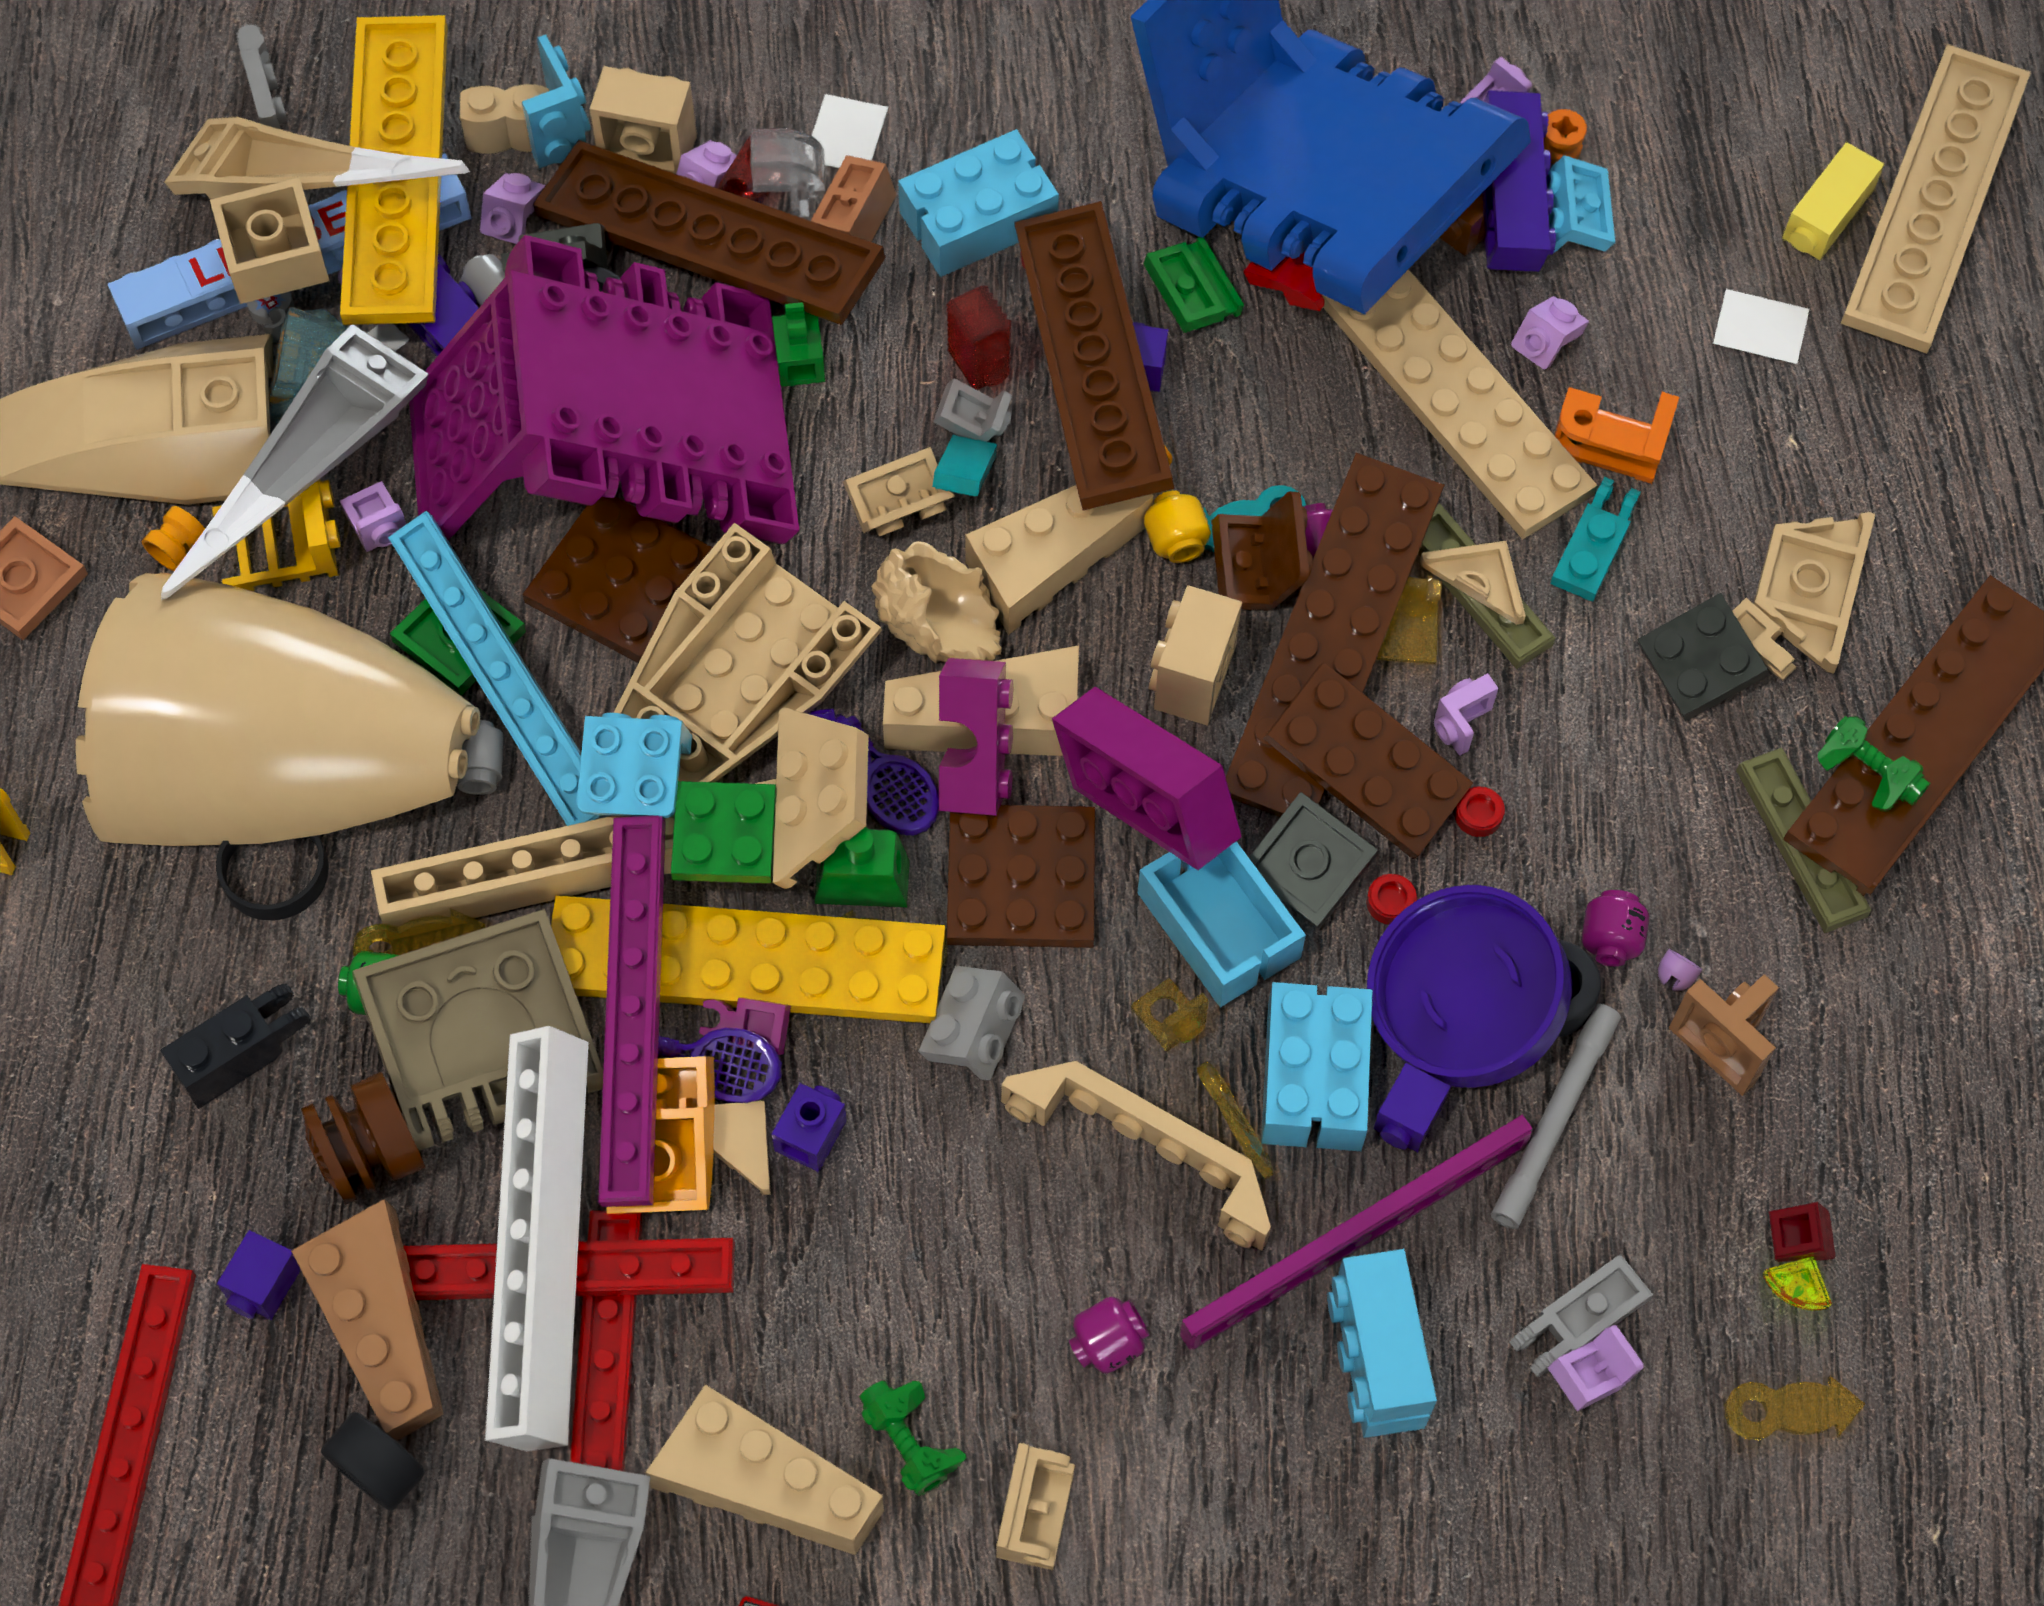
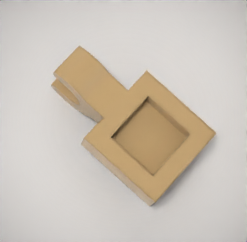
[1732,598,1796,681]

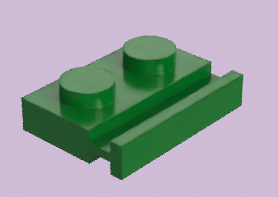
[1143,237,1244,333]

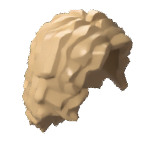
[871,541,1002,664]

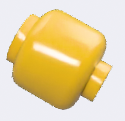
[1144,490,1211,563]

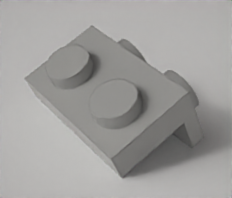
[918,966,1025,1081]

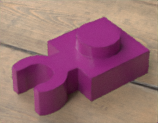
[699,997,791,1055]

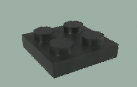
[1637,593,1769,722]
[1249,792,1379,929]

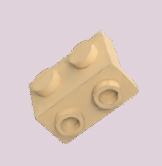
[843,447,955,537]

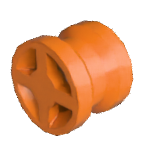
[1543,109,1587,165]

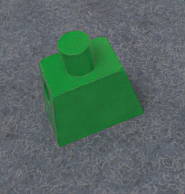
[814,827,910,908]

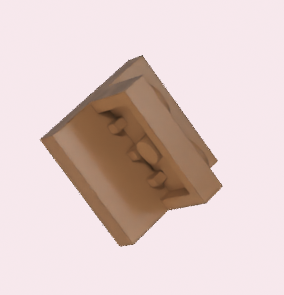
[1669,974,1779,1096]

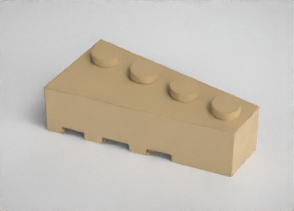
[965,485,1153,635]
[883,645,1079,756]
[645,1384,884,1555]

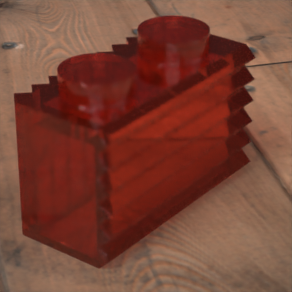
[946,285,1011,390]

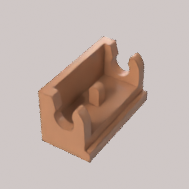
[811,155,896,242]

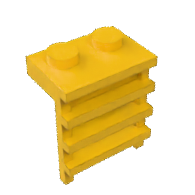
[212,479,341,591]

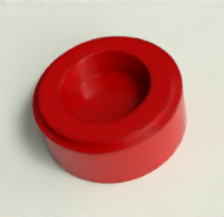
[1455,786,1505,837]
[1366,874,1417,925]

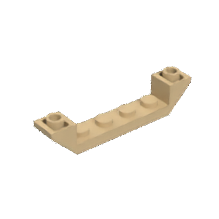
[1001,1061,1271,1251]

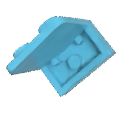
[522,34,591,169]
[576,713,692,818]

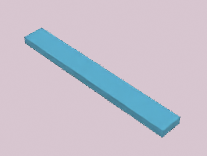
[388,510,611,826]

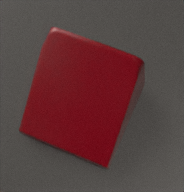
[1769,1202,1836,1262]

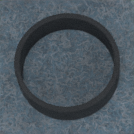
[216,835,329,920]

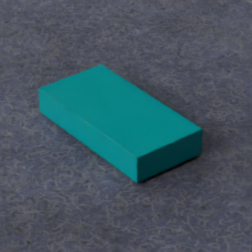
[932,435,997,497]

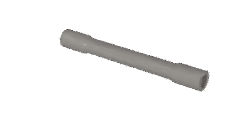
[1491,1004,1621,1229]

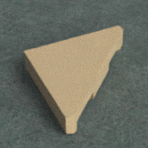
[1420,541,1526,625]
[713,1101,771,1195]

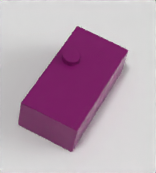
[1052,687,1242,870]

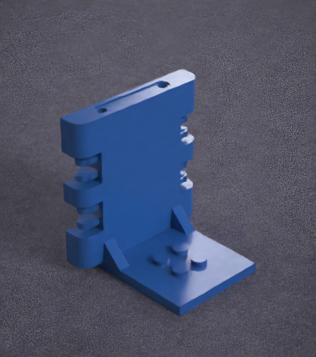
[1130,0,1531,315]

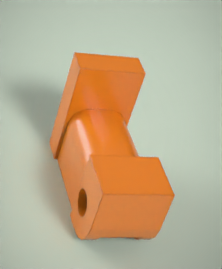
[1554,387,1679,484]

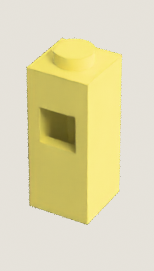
[1782,142,1884,260]

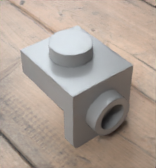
[933,378,1012,442]

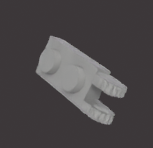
[236,23,288,129]
[1510,1254,1653,1377]

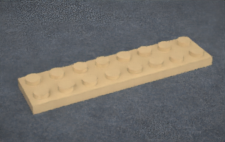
[1841,44,2031,354]
[1322,269,1598,540]

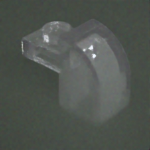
[751,128,825,216]

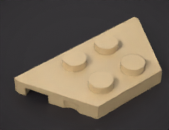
[1753,512,1875,674]
[773,708,869,889]

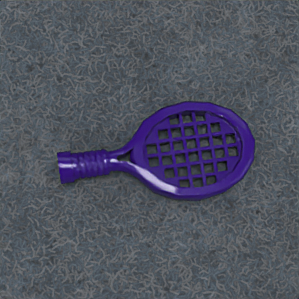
[846,716,939,836]
[658,1028,782,1103]

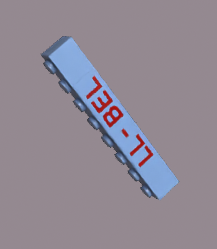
[108,153,472,350]

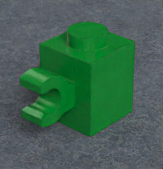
[772,302,825,387]

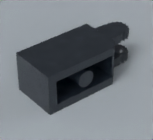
[160,983,310,1109]

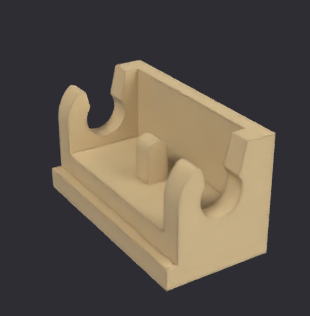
[996,1443,1075,1570]

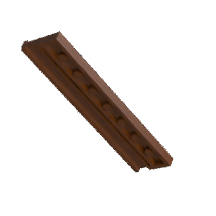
[1783,575,2044,896]

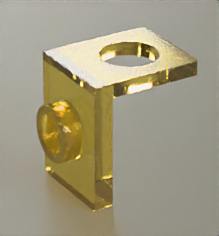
[1131,978,1209,1052]

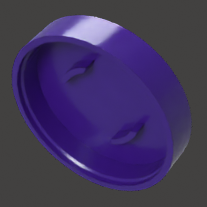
[1367,885,1572,1088]

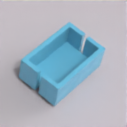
[898,129,1059,277]
[1138,841,1306,1007]
[1261,982,1372,1151]
[1327,1249,1437,1438]

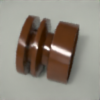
[301,1072,426,1205]

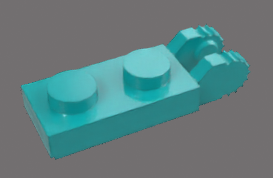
[1550,477,1641,602]

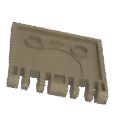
[352,909,604,1151]

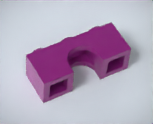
[939,658,1014,815]

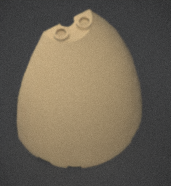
[76,573,480,846]

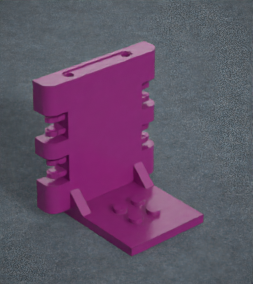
[409,235,800,545]

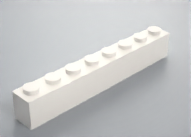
[485,1026,589,1451]

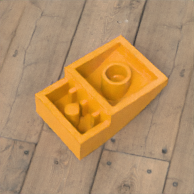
[607,1056,715,1214]

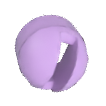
[1658,949,1703,991]

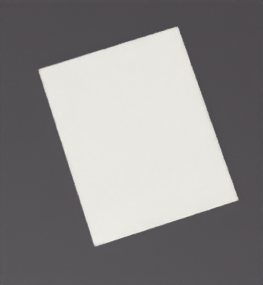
[804,94,888,168]
[1713,289,1809,364]

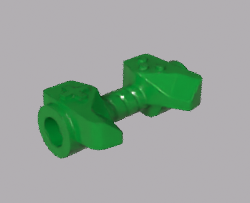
[1818,716,1931,812]
[859,1380,966,1496]

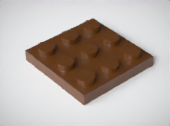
[523,496,713,663]
[947,805,1095,948]

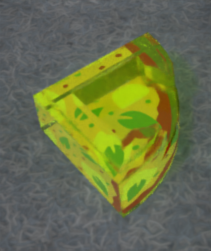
[1762,1256,1832,1311]

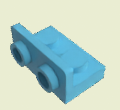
[1546,155,1615,253]

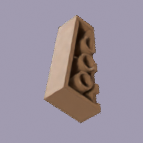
[292,1199,444,1441]

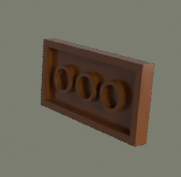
[1263,662,1473,859]

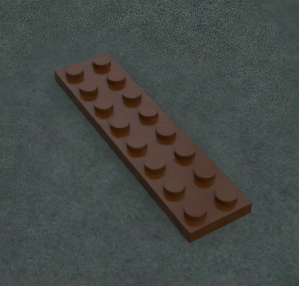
[533,140,886,325]
[1014,201,1175,511]
[1226,453,1444,817]

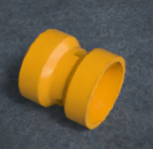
[141,506,205,571]

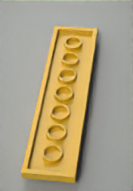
[340,15,448,325]
[551,895,946,1023]

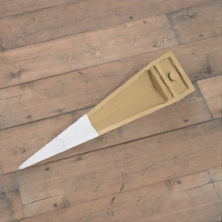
[164,117,470,200]

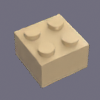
[590,66,697,174]
[210,177,330,304]
[1149,585,1242,726]

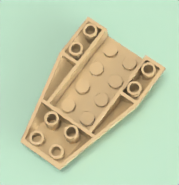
[0,334,274,505]
[614,523,882,782]

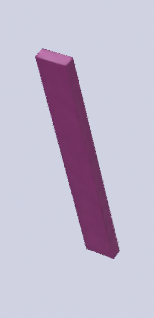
[598,816,666,1207]
[1180,1114,1533,1350]

